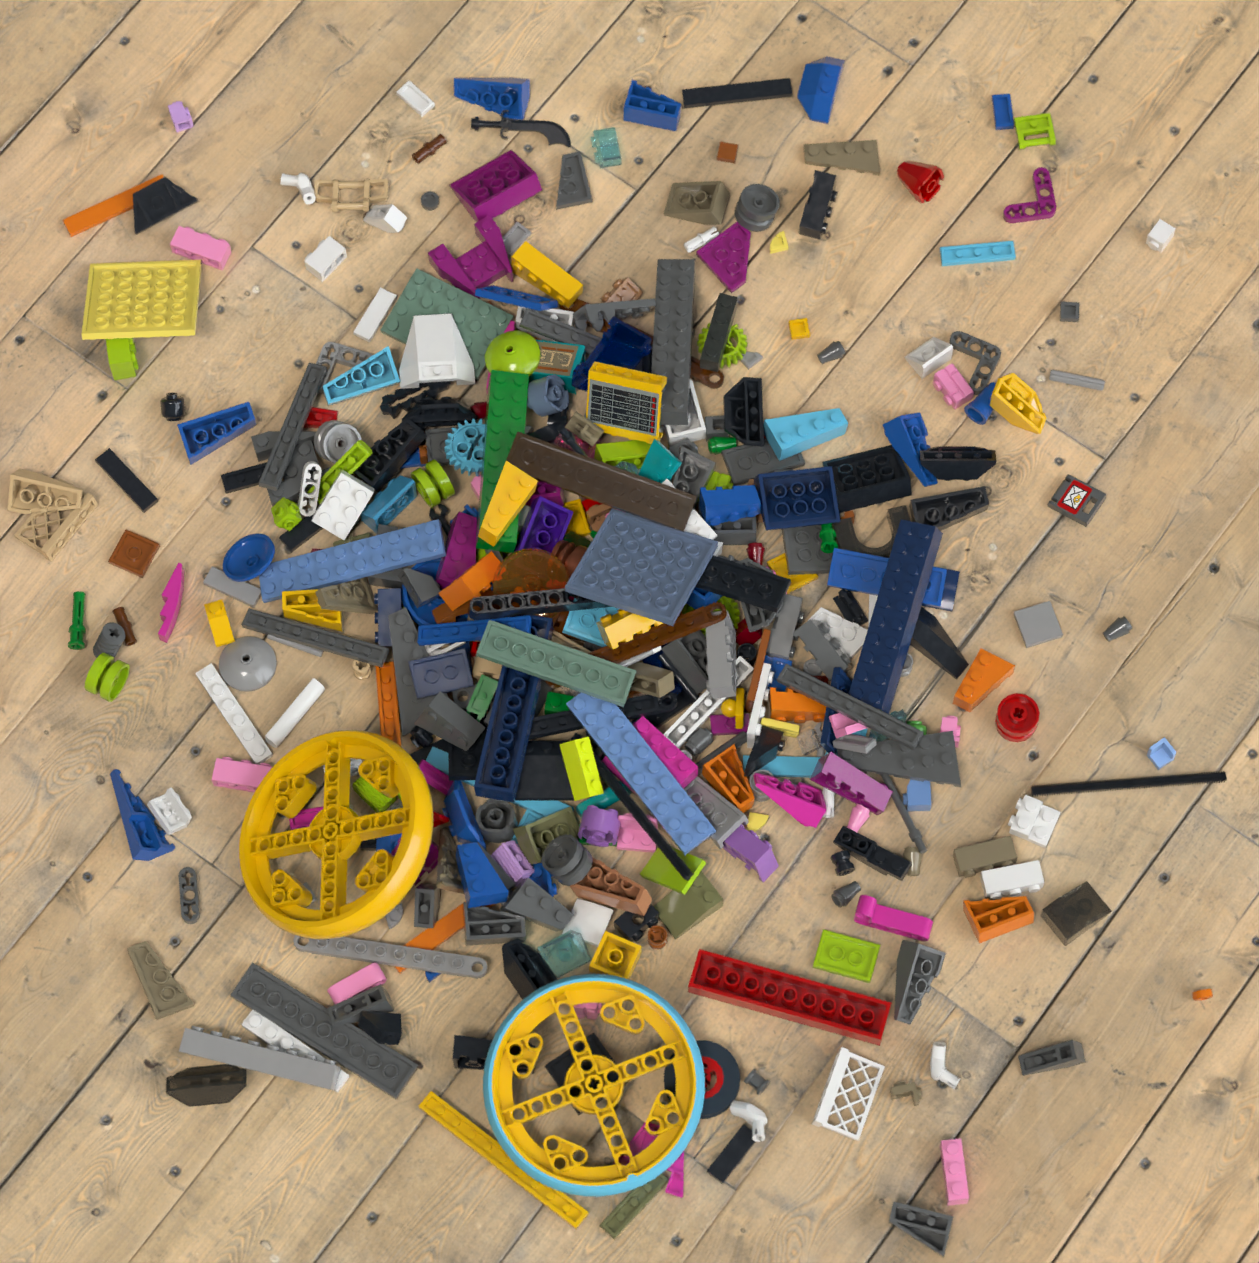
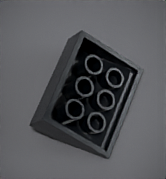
[822,445,912,513]
[515,741,574,801]

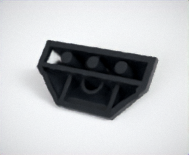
[723,377,764,447]
[401,396,477,428]
[919,446,997,481]
[502,939,558,1000]

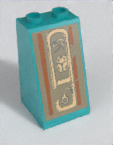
[528,340,586,394]

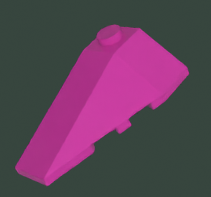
[753,773,826,828]

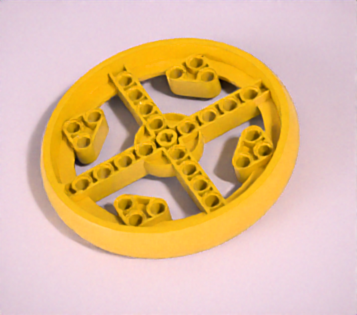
[239,730,433,939]

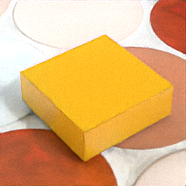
[788,318,810,340]

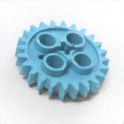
[445,419,485,476]

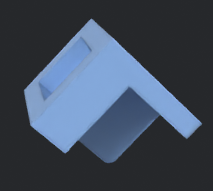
[1147,737,1176,770]

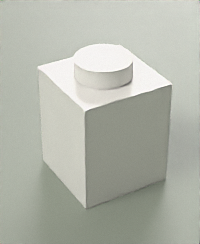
[1146,219,1175,253]

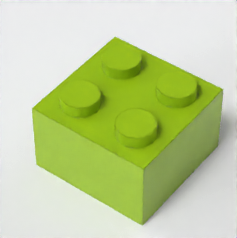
[106,338,139,381]

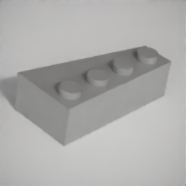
[706,610,736,699]

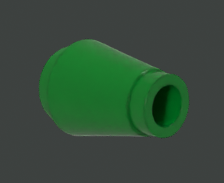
[708,436,737,455]

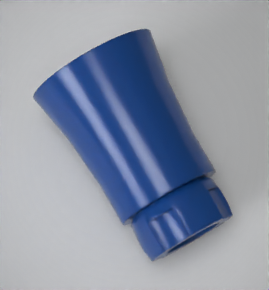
[964,382,996,425]

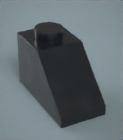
[358,1011,402,1045]

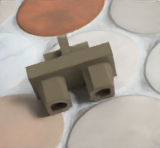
[565,411,604,446]

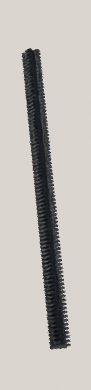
[571,733,694,881]
[1031,771,1227,797]

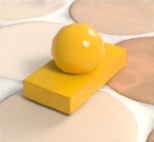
[721,688,744,729]

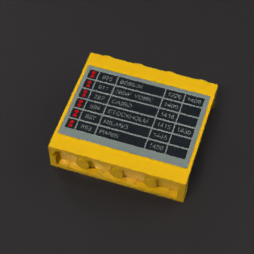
[586,362,667,444]

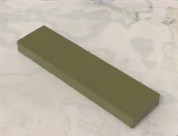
[600,1173,669,1240]

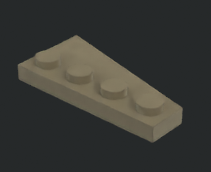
[804,140,880,176]
[315,577,378,614]
[127,941,194,1020]

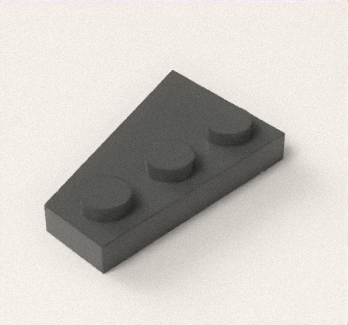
[556,151,592,210]

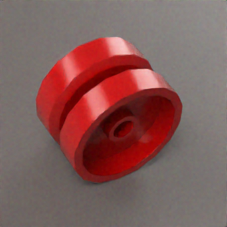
[995,693,1040,742]

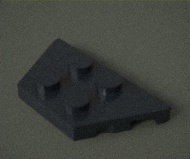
[133,177,198,235]

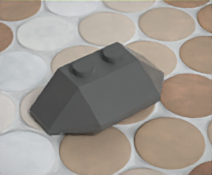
[736,558,783,632]

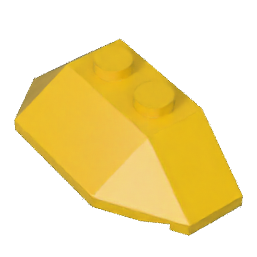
[990,373,1046,434]

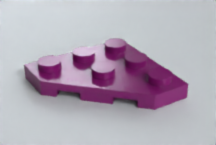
[696,222,751,293]

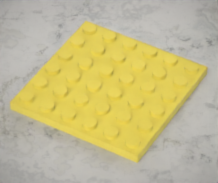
[82,260,201,340]

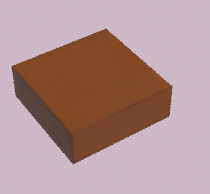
[717,141,738,164]

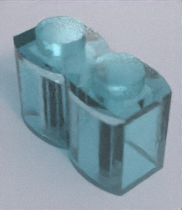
[590,127,621,168]

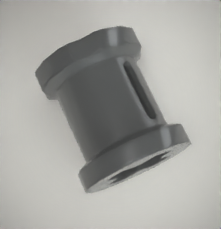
[743,1069,770,1095]

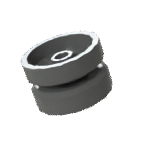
[734,184,780,232]
[541,834,593,886]

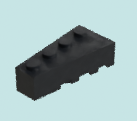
[909,486,989,531]

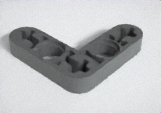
[950,331,1001,395]

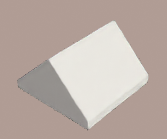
[905,337,953,379]

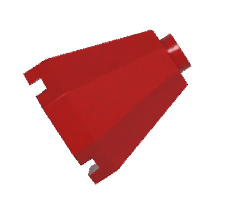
[897,161,944,204]

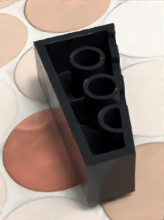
[353,418,427,493]
[452,1035,536,1074]

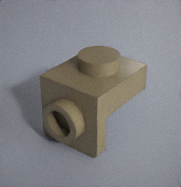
[890,1082,922,1106]

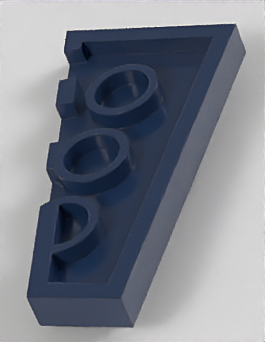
[820,667,852,754]

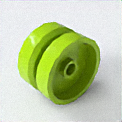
[411,459,455,508]
[85,653,130,702]

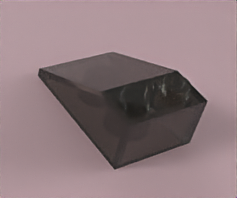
[1041,881,1112,946]

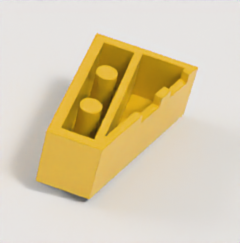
[282,589,342,632]

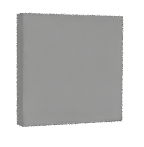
[1014,601,1063,648]

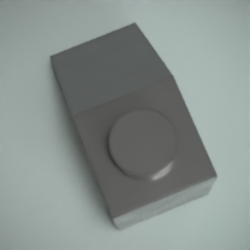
[398,568,440,608]
[414,883,440,928]

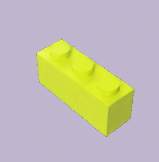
[559,737,604,801]

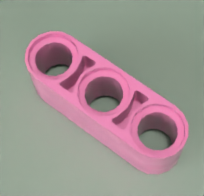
[327,962,387,1004]

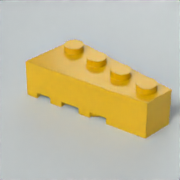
[511,241,583,308]
[478,461,538,547]
[596,609,662,649]

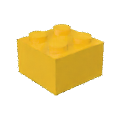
[589,931,642,979]

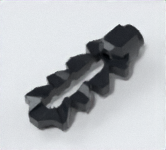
[380,381,451,419]

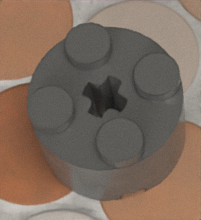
[476,799,518,843]

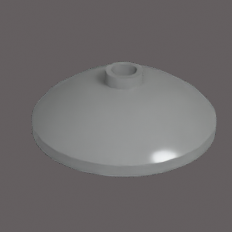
[219,636,277,692]

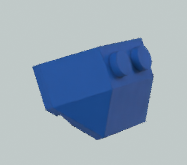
[797,56,845,124]
[442,780,486,850]

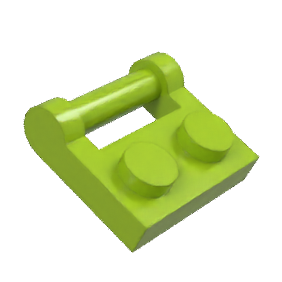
[1014,113,1056,150]

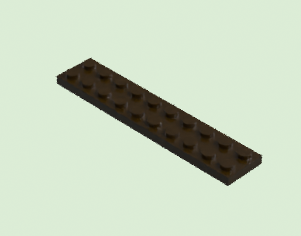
[506,431,697,532]

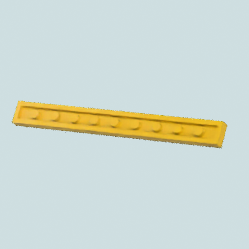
[418,1091,589,1229]

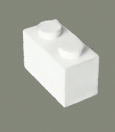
[304,236,347,282]

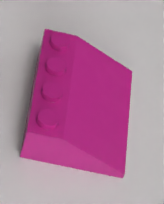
[601,716,698,798]

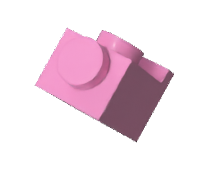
[940,716,961,747]

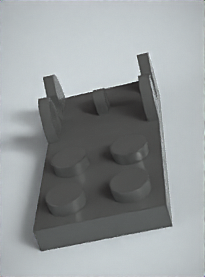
[573,299,656,332]

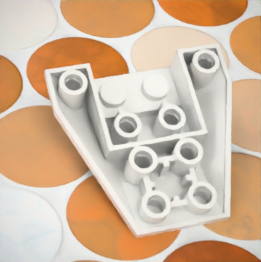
[399,314,475,389]

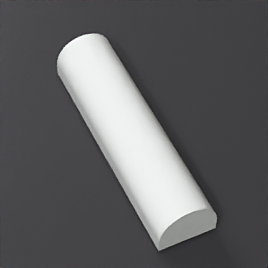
[265,678,325,748]

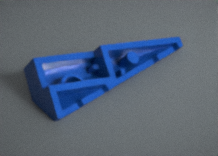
[110,769,175,861]

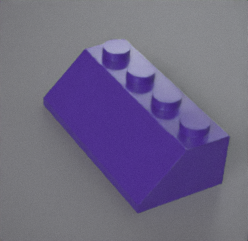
[507,496,573,580]

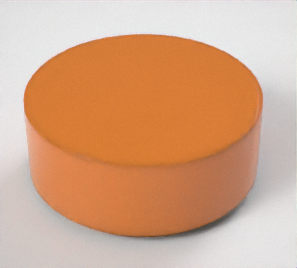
[1192,989,1213,1001]

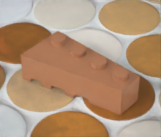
[570,857,652,916]

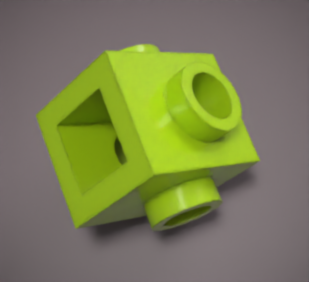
[271,497,302,531]

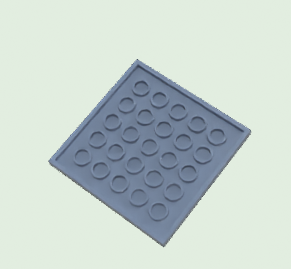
[565,508,718,626]

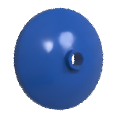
[223,534,275,582]

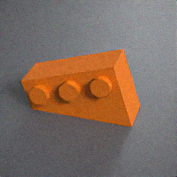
[953,648,1015,712]
[769,687,826,723]

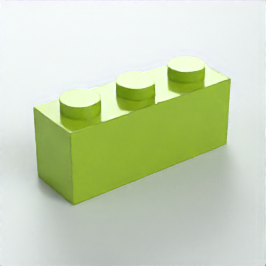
[594,440,651,470]

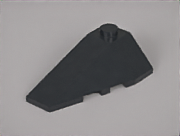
[910,606,969,680]

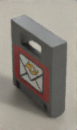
[1047,474,1106,527]

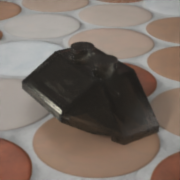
[166,1064,247,1107]

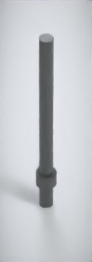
[881,774,927,854]

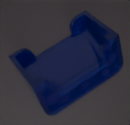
[571,316,652,392]

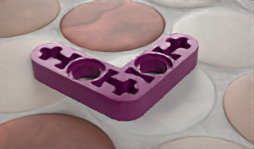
[1003,167,1056,224]

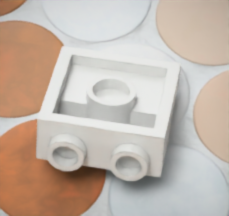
[1008,794,1061,848]

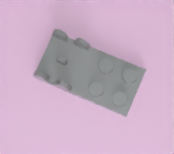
[684,776,749,849]

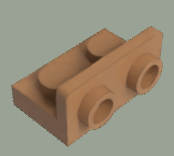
[601,277,643,303]

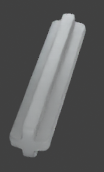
[1049,370,1105,391]

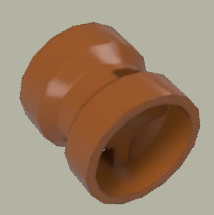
[648,925,667,950]

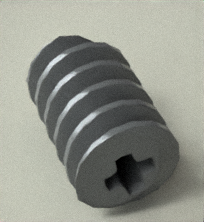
[93,622,125,658]

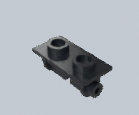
[833,589,868,626]

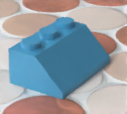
[360,475,417,534]

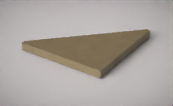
[436,826,464,894]

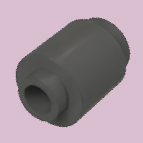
[684,728,713,756]

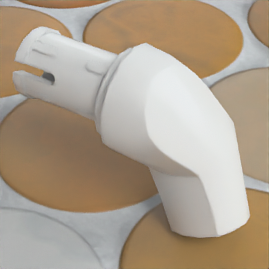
[281,173,315,204]
[930,1042,960,1090]
[730,1101,767,1142]

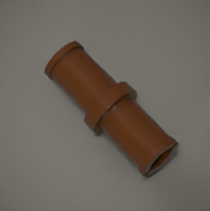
[412,134,447,164]
[112,607,137,646]

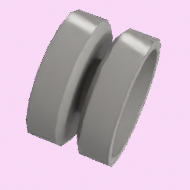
[314,420,361,463]

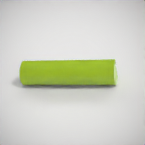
[307,440,372,505]

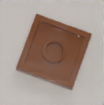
[108,529,160,578]

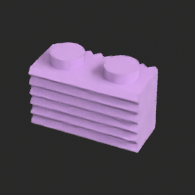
[491,840,535,887]

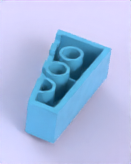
[322,346,400,406]
[763,408,848,461]

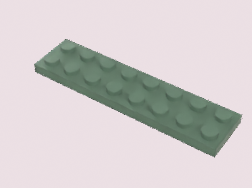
[476,620,636,707]

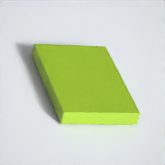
[640,847,706,895]
[812,929,880,983]

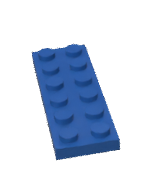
[827,548,947,608]

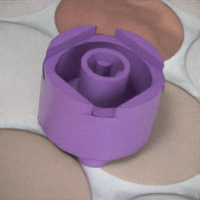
[578,805,621,847]

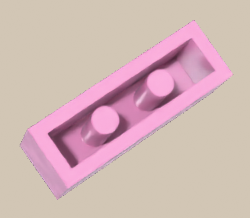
[170,226,231,271]
[212,757,272,792]
[940,1139,969,1206]

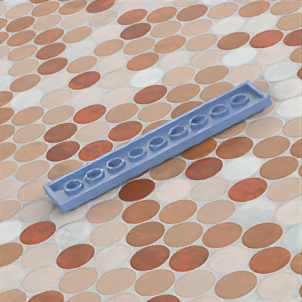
[259,519,446,603]
[566,693,716,855]

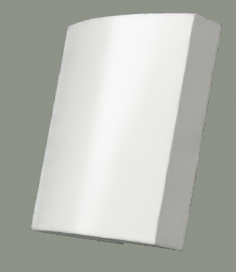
[562,899,614,947]

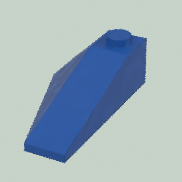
[454,78,530,120]
[883,412,938,487]

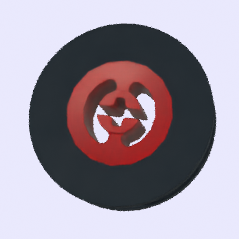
[664,1040,740,1119]

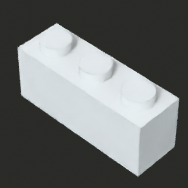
[980,860,1044,900]

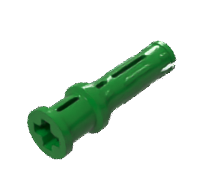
[819,524,838,553]
[68,591,86,650]

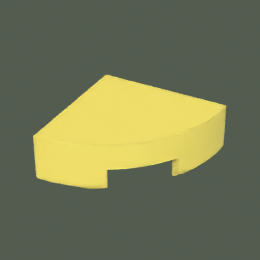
[770,231,788,254]
[746,812,769,832]

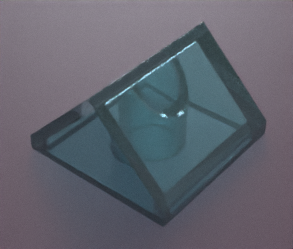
[537,930,592,978]

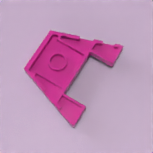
[613,1122,684,1199]

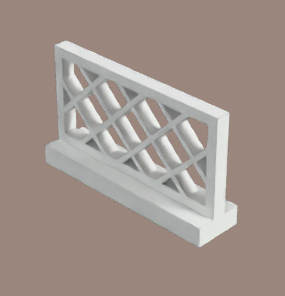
[812,1047,885,1141]

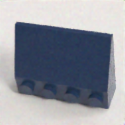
[754,466,840,531]

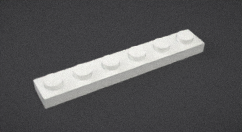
[195,663,273,765]
[241,1010,350,1093]

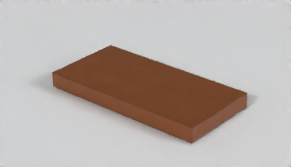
[744,629,771,713]

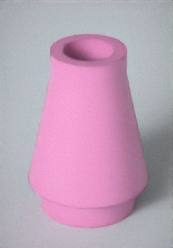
[847,804,870,832]

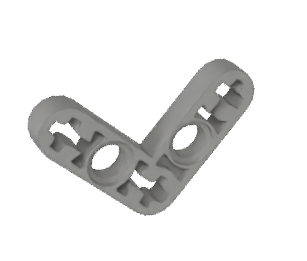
[316,342,372,393]

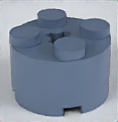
[527,375,569,417]

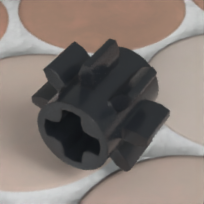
[410,725,434,748]

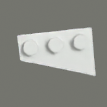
[808,607,867,659]

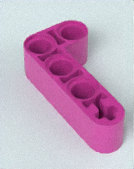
[854,895,933,941]

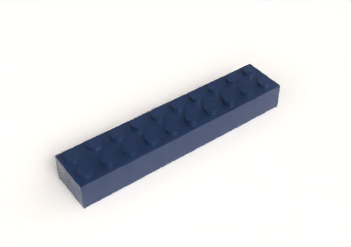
[848,519,943,715]
[474,615,554,802]

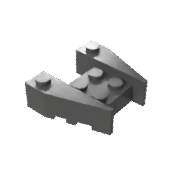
[251,431,331,507]

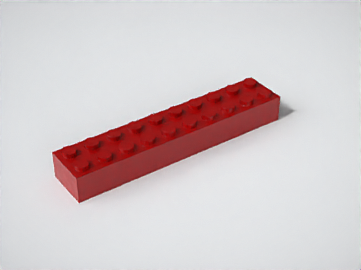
[688,949,891,1046]

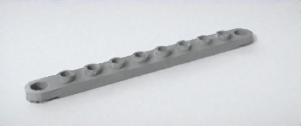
[293,935,488,979]

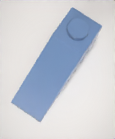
[903,780,931,812]

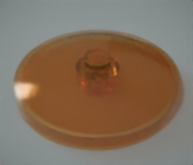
[493,548,570,618]

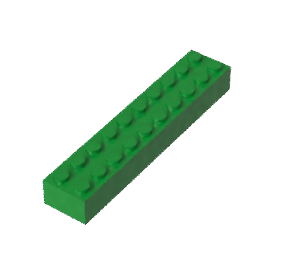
[476,370,529,553]

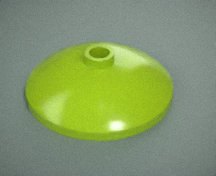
[485,331,541,376]

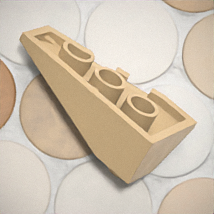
[7,469,83,514]

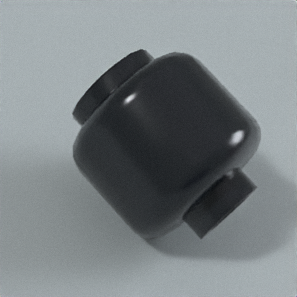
[160,392,186,421]

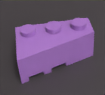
[723,824,779,883]

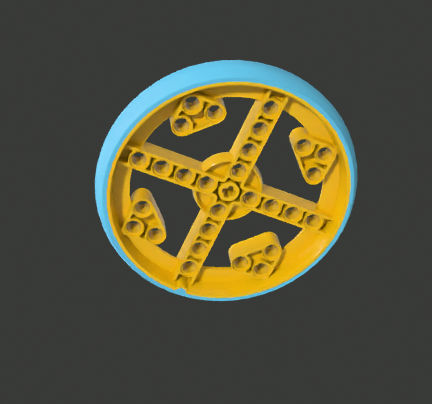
[483,974,705,1197]

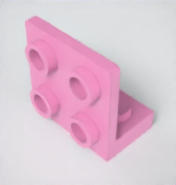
[617,813,658,853]

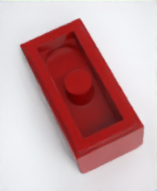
[303,407,338,429]

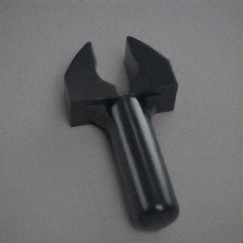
[429,504,450,537]

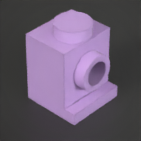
[168,101,194,132]

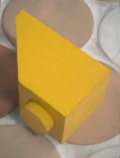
[204,599,235,647]

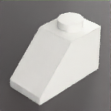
[363,204,407,233]

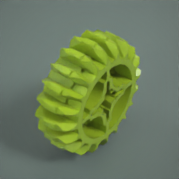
[697,323,747,369]

